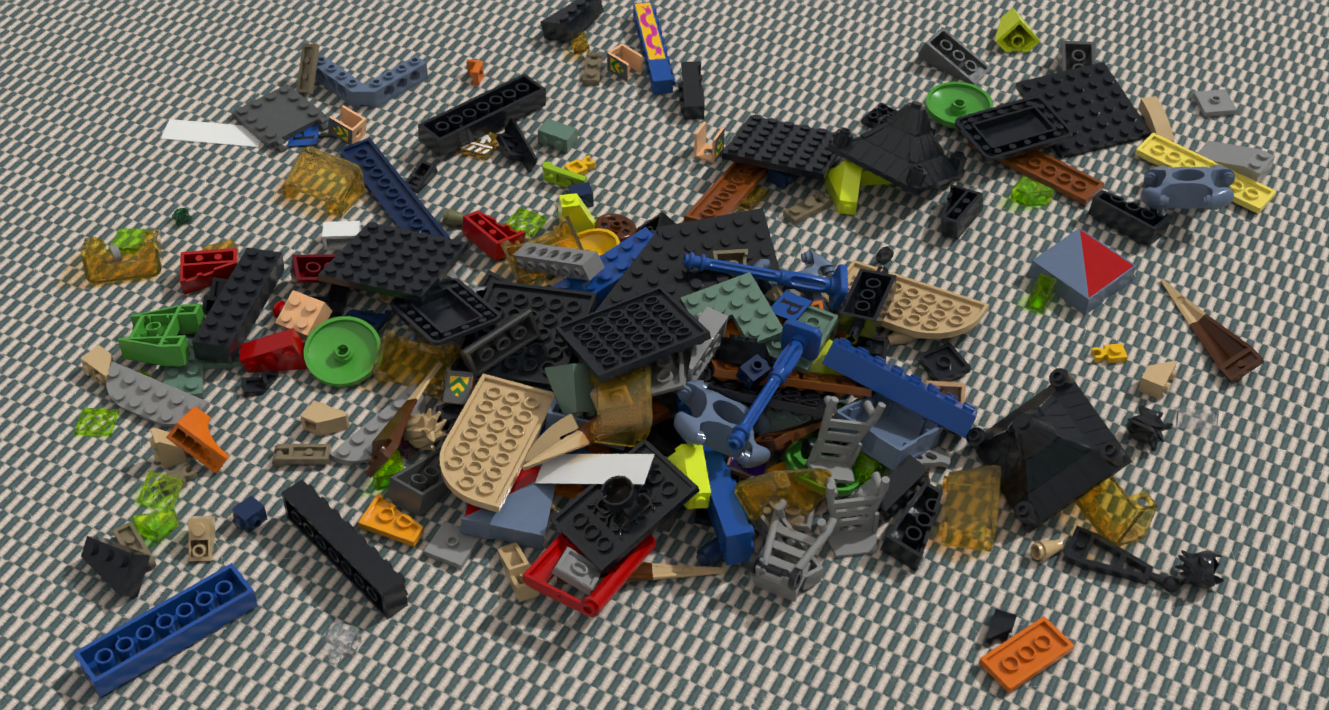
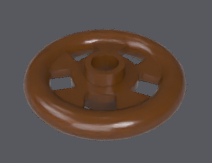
[595,213,637,242]

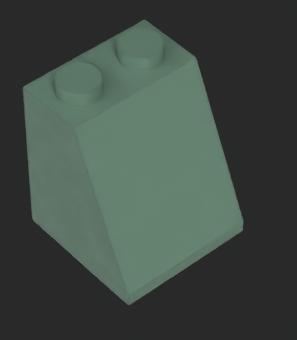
[545,363,605,417]

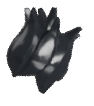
[1125,405,1173,451]
[1175,550,1224,588]

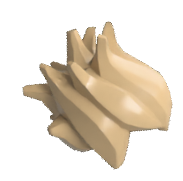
[404,408,448,452]

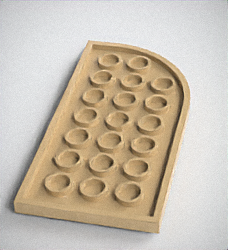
[823,260,989,339]
[440,374,555,513]

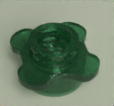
[172,208,193,225]

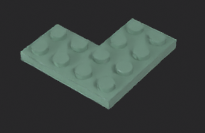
[680,272,783,343]
[740,305,838,375]
[163,338,245,399]

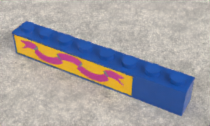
[633,2,676,95]

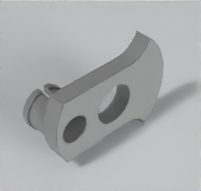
[916,446,950,469]

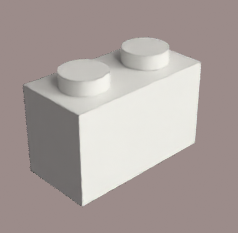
[322,221,361,250]

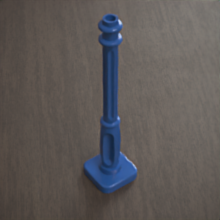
[683,252,848,311]
[727,319,822,451]

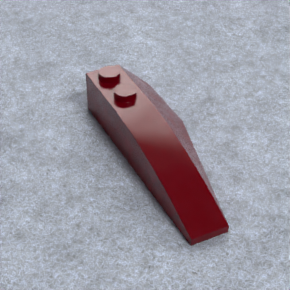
[290,254,337,284]

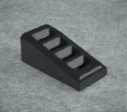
[405,159,438,193]

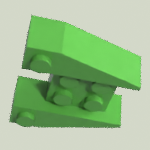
[118,304,205,367]

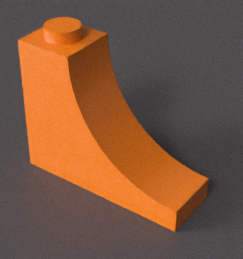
[167,406,230,473]

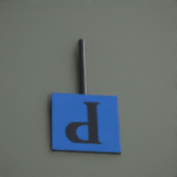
[288,126,334,148]
[764,291,813,320]

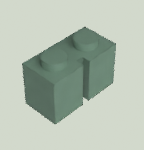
[537,118,578,153]

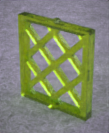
[504,207,547,238]
[75,408,119,436]
[137,470,184,512]

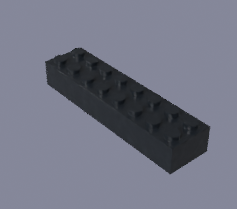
[418,73,546,157]
[192,248,285,364]
[281,480,408,620]

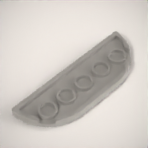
[106,362,210,427]
[330,384,426,466]

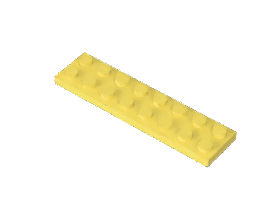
[1135,133,1276,214]

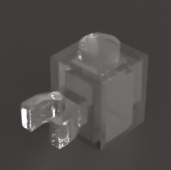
[325,621,362,667]

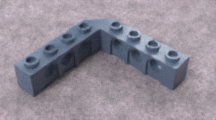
[315,55,428,108]

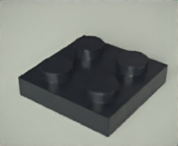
[917,342,971,381]

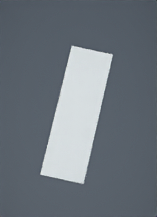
[160,119,261,147]
[535,454,655,485]

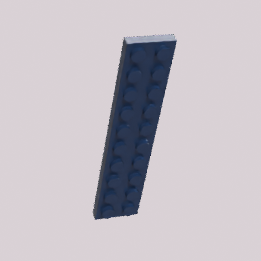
[339,137,450,239]

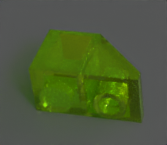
[1010,176,1054,207]
[852,451,885,485]

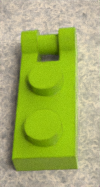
[542,161,587,188]

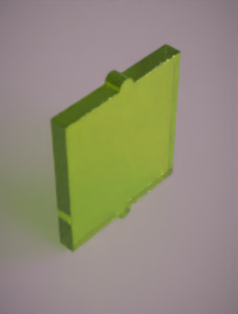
[110,228,149,252]

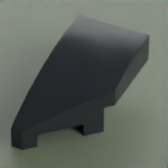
[241,371,279,397]
[985,609,1017,644]

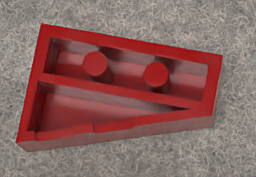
[462,210,525,261]
[180,248,240,295]
[239,328,307,373]

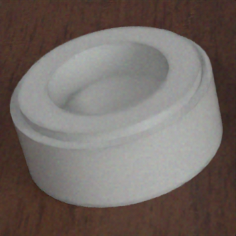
[109,244,122,264]

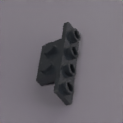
[496,118,537,172]

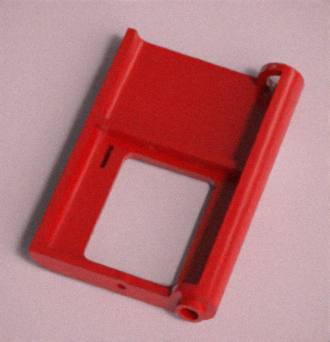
[522,533,656,617]

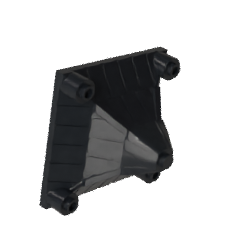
[827,101,967,195]
[966,368,1133,533]

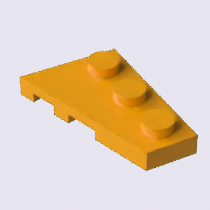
[358,493,424,547]

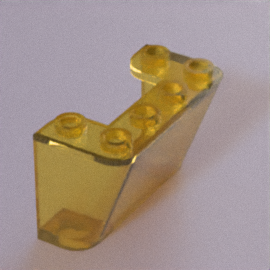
[1075,476,1158,546]

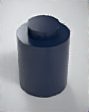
[696,537,724,567]

